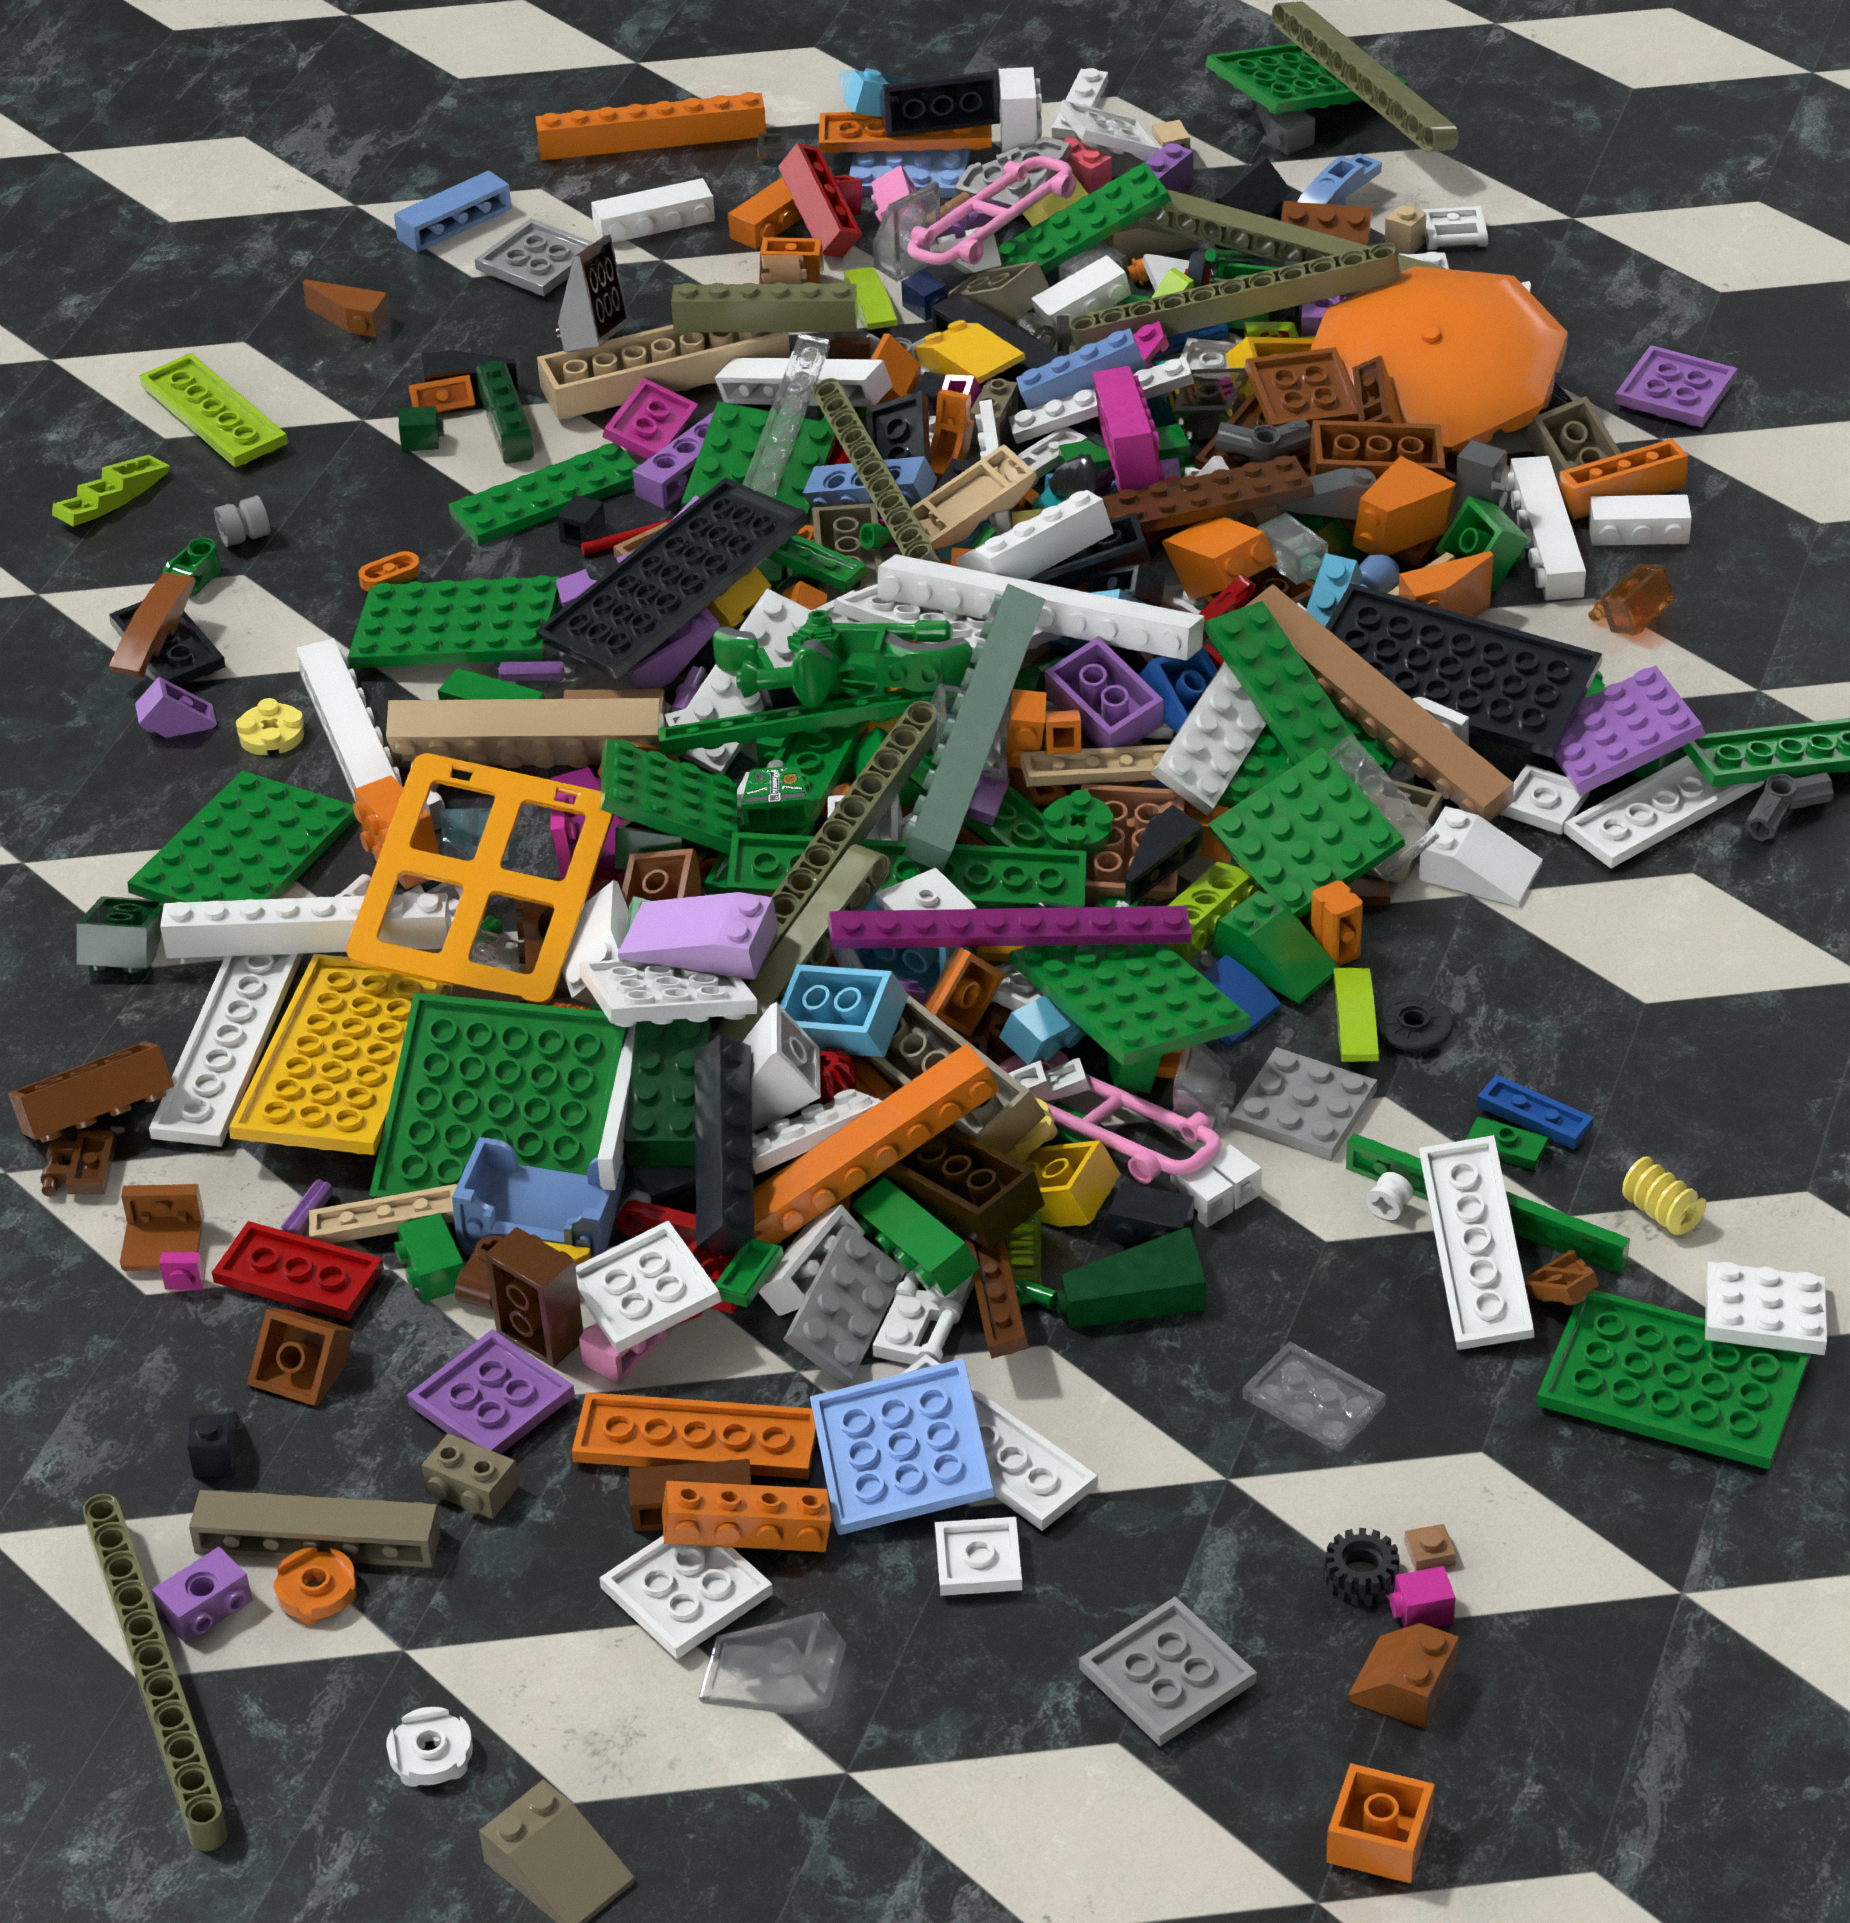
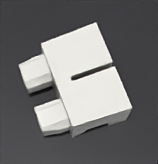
[1170,1145,1262,1228]

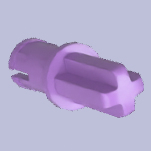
[668,666,708,713]

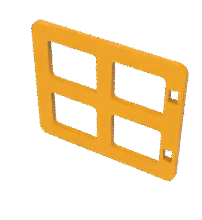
[346,753,614,1005]

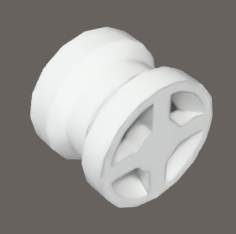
[1366,1172,1413,1220]

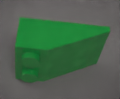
[1211,890,1339,1004]

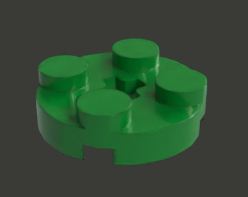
[1043,790,1114,854]

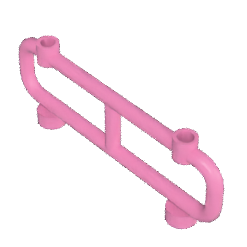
[907,156,1076,265]
[998,1050,1222,1184]

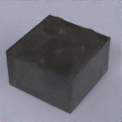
[1172,368,1254,440]

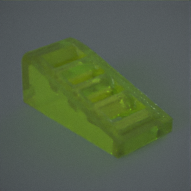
[1005,1210,1042,1285]

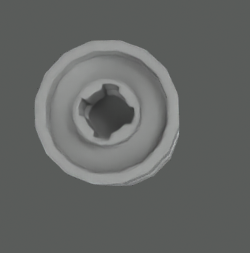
[214,495,270,547]

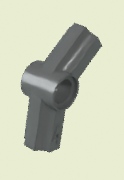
[1215,419,1311,463]
[1745,772,1834,842]

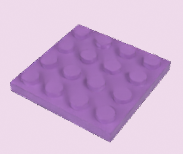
[1553,665,1706,795]

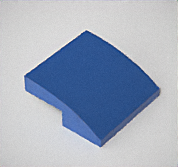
[1202,954,1281,1047]

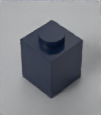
[901,270,948,321]

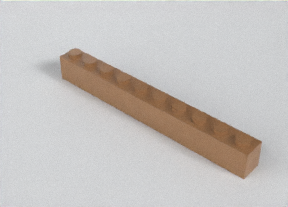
[1244,584,1514,822]

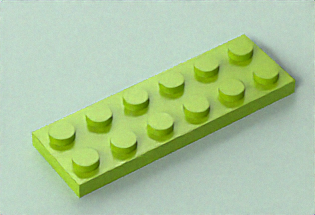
[139,353,288,468]

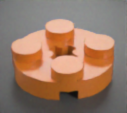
[273,1547,357,1625]

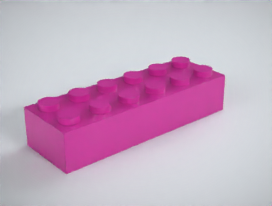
[1092,366,1164,491]

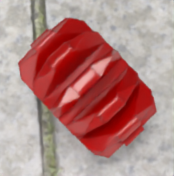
[808,1046,858,1105]

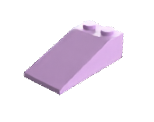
[618,892,779,980]

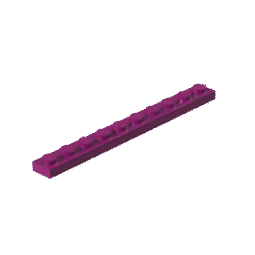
[828,906,1192,949]

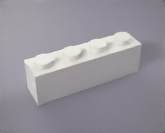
[591,178,715,243]

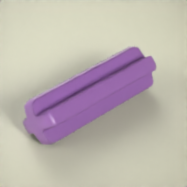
[499,661,565,682]
[281,1179,333,1235]

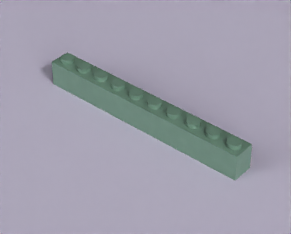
[902,584,1046,872]

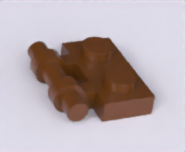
[40,1131,117,1197]

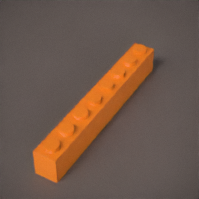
[535,92,767,161]
[753,1043,1001,1245]

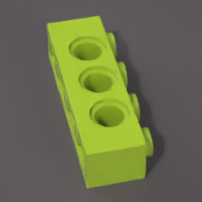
[1166,862,1257,962]

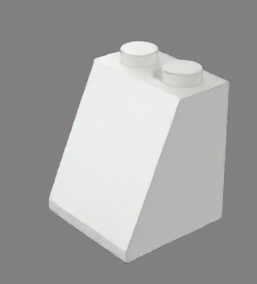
[742,1002,821,1133]

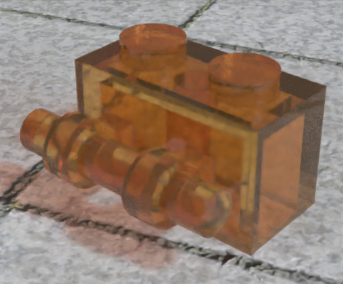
[1588,564,1675,636]

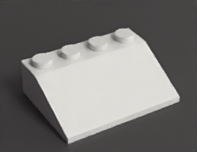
[955,490,1114,580]

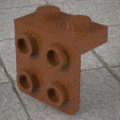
[120,1184,205,1271]

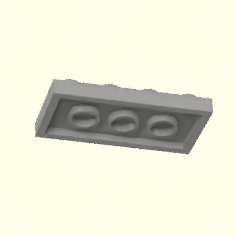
[783,1225,906,1385]

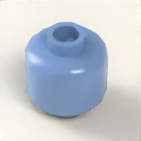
[1359,554,1399,593]

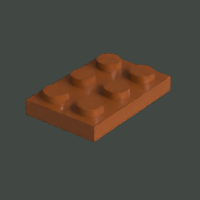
[1281,201,1372,245]

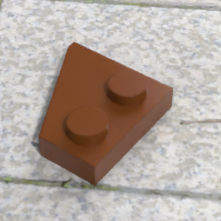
[1524,1250,1599,1305]

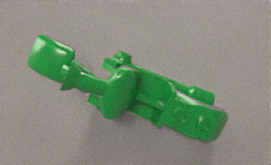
[713,610,974,708]

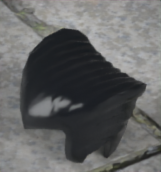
[1050,454,1117,499]

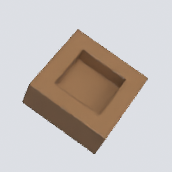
[1404,1524,1456,1571]

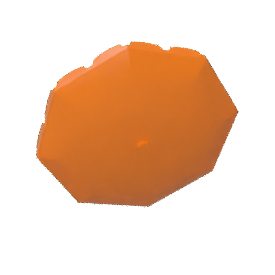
[1310,266,1568,458]

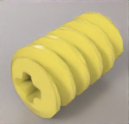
[1622,1156,1707,1235]

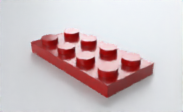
[212,1221,384,1321]

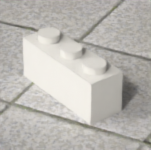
[1031,255,1131,338]
[1588,495,1691,546]
[759,1204,865,1316]

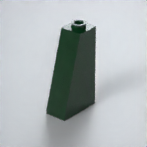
[1055,1228,1206,1329]

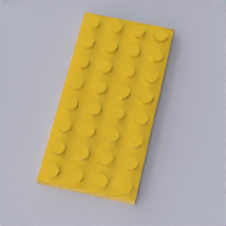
[229,954,449,1155]

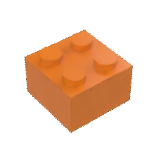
[1326,1763,1435,1884]

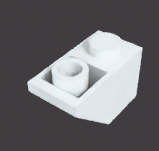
[929,227,1001,274]

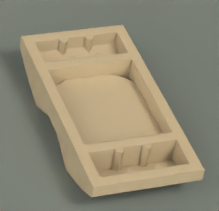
[911,444,1037,549]

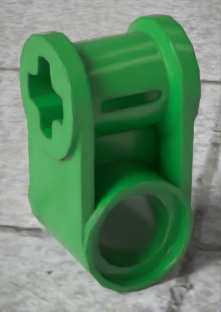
[162,537,221,596]

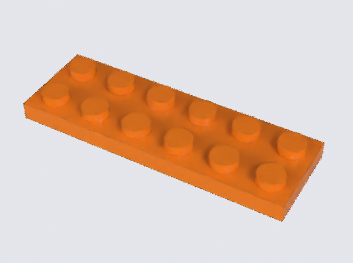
[819,112,992,154]
[572,1392,817,1479]

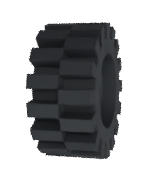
[1325,1528,1400,1606]

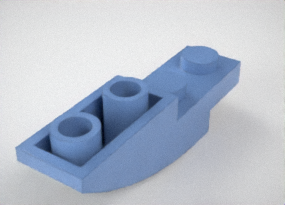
[1297,153,1382,205]

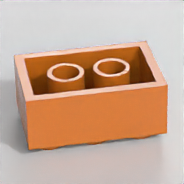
[353,775,440,889]

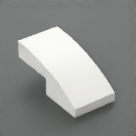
[1008,1058,1091,1100]

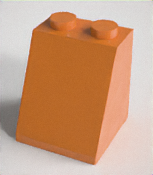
[1352,456,1456,556]
[1162,516,1278,601]

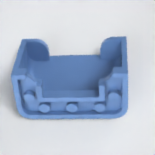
[452,1137,625,1258]

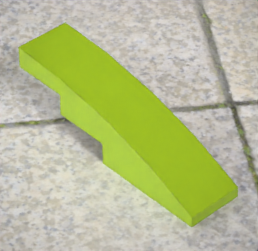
[843,267,898,330]
[52,455,170,526]
[1334,968,1379,1062]

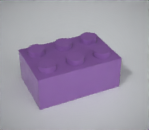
[1045,637,1164,748]

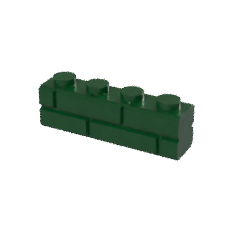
[475,361,534,464]

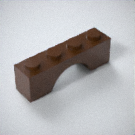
[515,877,571,999]

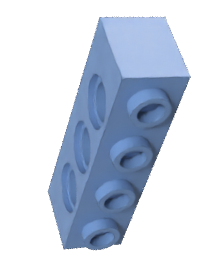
[803,456,937,511]

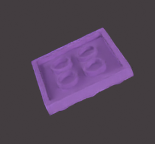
[1615,345,1738,427]
[407,1329,575,1454]

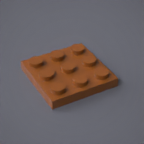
[1245,347,1359,428]

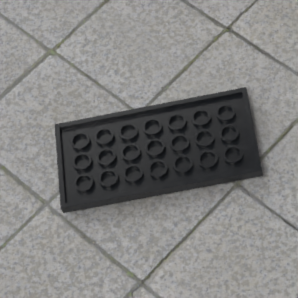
[535,477,810,679]
[1325,583,1602,758]

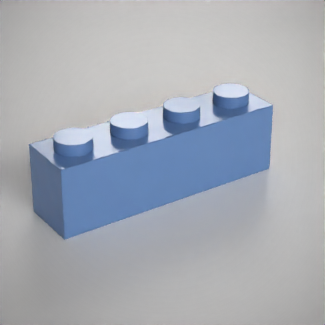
[394,170,512,252]
[1016,328,1147,410]

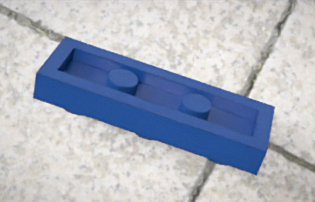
[1477,1074,1594,1150]

